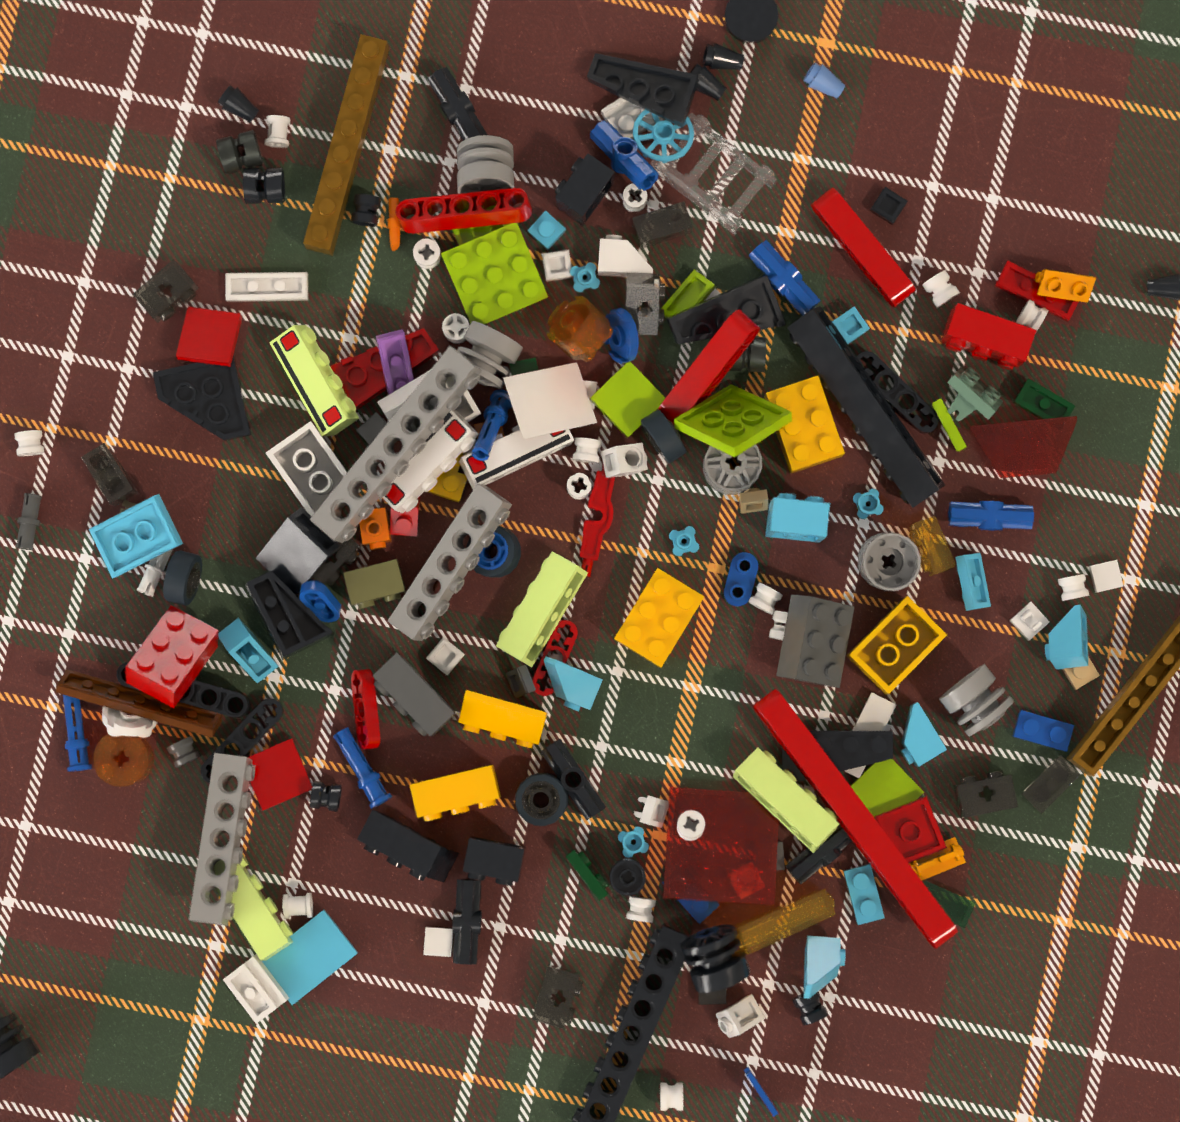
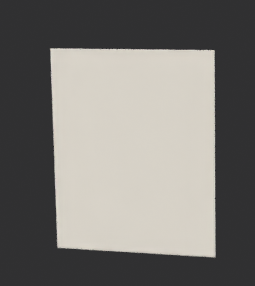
[503,362,597,439]

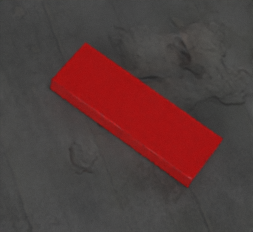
[995,260,1079,322]

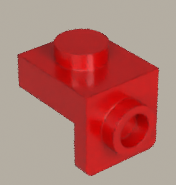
[390,496,421,537]

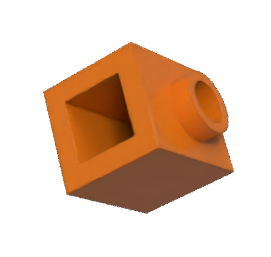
[359,507,392,550]

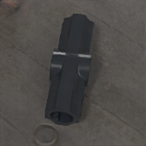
[427,67,488,141]
[540,739,606,821]
[785,821,852,885]
[452,879,482,965]

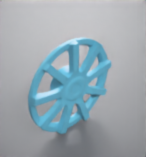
[633,110,694,163]

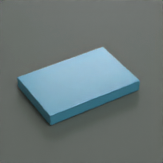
[89,494,183,579]
[262,909,358,1005]

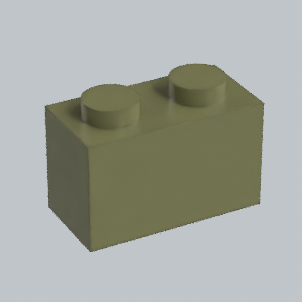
[343,559,406,609]

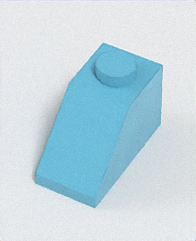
[1045,605,1089,669]
[218,617,279,684]
[544,656,603,712]
[901,702,947,767]
[804,936,846,999]

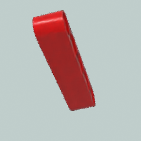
[810,187,916,308]
[395,188,532,234]
[658,309,760,426]

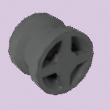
[166,736,201,768]

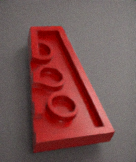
[330,328,440,410]

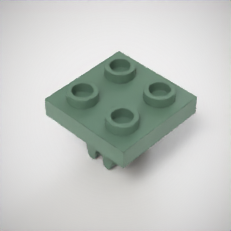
[947,365,1003,421]

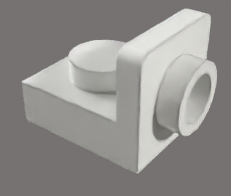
[716,994,766,1038]

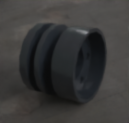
[680,924,751,993]
[0,1013,40,1080]

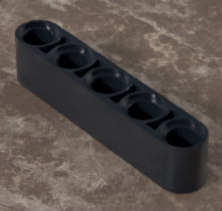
[116,662,251,718]

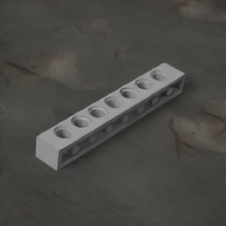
[310,346,482,543]

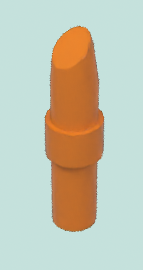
[388,198,401,251]

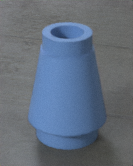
[803,62,845,99]

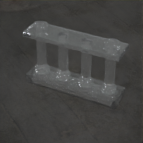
[650,112,777,235]

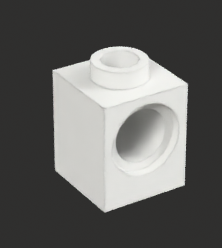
[601,443,648,478]

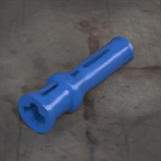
[472,390,512,461]
[63,695,93,772]
[333,727,392,809]

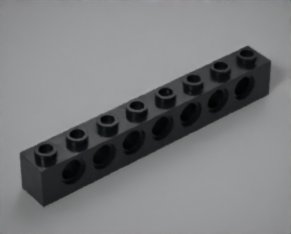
[571,924,689,1122]

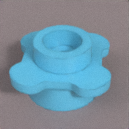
[570,262,600,292]
[853,489,884,519]
[669,526,699,556]
[618,827,649,858]

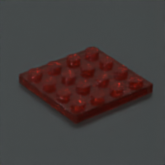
[663,787,779,906]

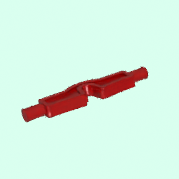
[579,465,615,577]

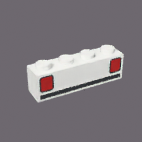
[383,410,479,513]
[459,425,574,490]

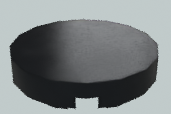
[724,0,779,43]

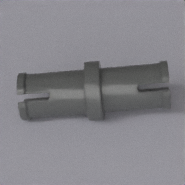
[15,493,42,551]

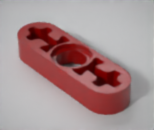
[532,620,578,696]
[351,669,380,750]

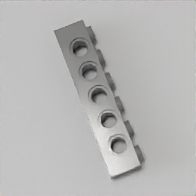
[388,484,512,641]
[189,753,255,926]

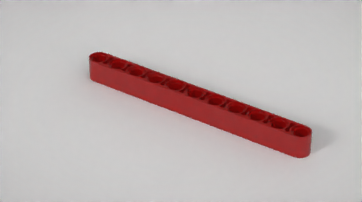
[753,689,958,949]

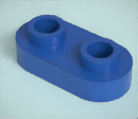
[723,552,758,607]
[299,580,341,622]

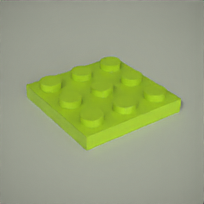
[441,223,548,324]
[674,384,792,457]

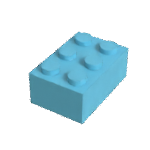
[765,493,830,543]

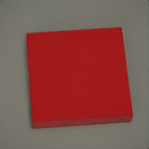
[176,307,242,367]
[248,738,313,811]
[874,796,947,863]

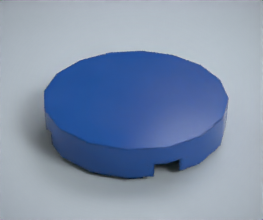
[603,308,639,364]

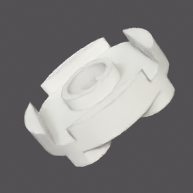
[102,706,157,738]

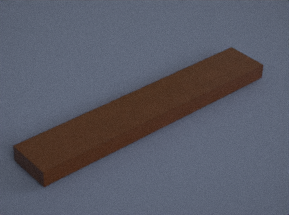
[56,669,223,738]

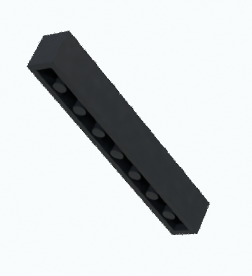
[787,306,945,508]

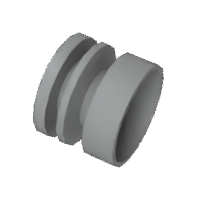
[457,135,514,194]
[457,321,523,389]
[703,444,762,495]
[857,533,921,591]
[939,664,1014,736]

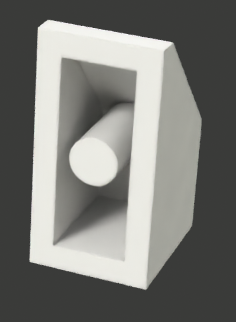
[598,235,653,279]

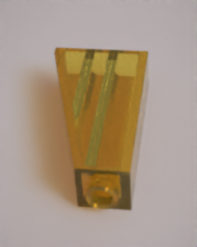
[734,889,836,955]

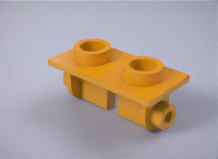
[1035,269,1096,303]
[909,837,966,881]

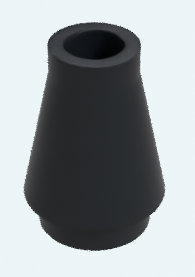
[702,43,744,71]
[690,64,726,101]
[218,85,260,123]
[1147,273,1180,301]

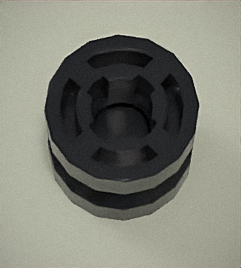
[351,194,381,227]
[310,781,342,812]
[792,991,828,1026]

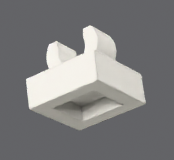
[1009,602,1049,641]
[634,795,670,828]

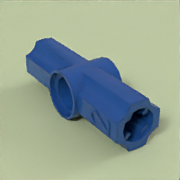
[590,120,659,191]
[748,240,820,316]
[948,501,1034,530]

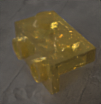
[909,516,956,577]

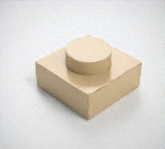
[739,488,768,514]
[1062,656,1100,690]

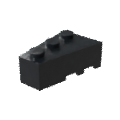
[245,571,333,660]
[357,810,459,882]

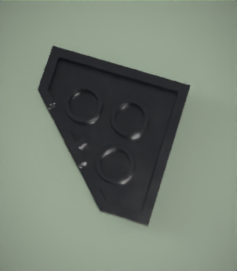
[152,355,251,441]

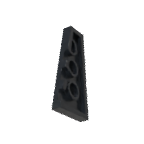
[587,53,699,128]
[666,275,787,344]
[782,731,893,783]

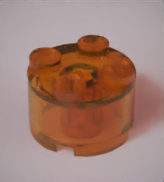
[547,296,613,362]
[93,734,154,787]

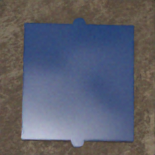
[744,1067,778,1117]

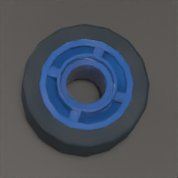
[466,526,521,578]

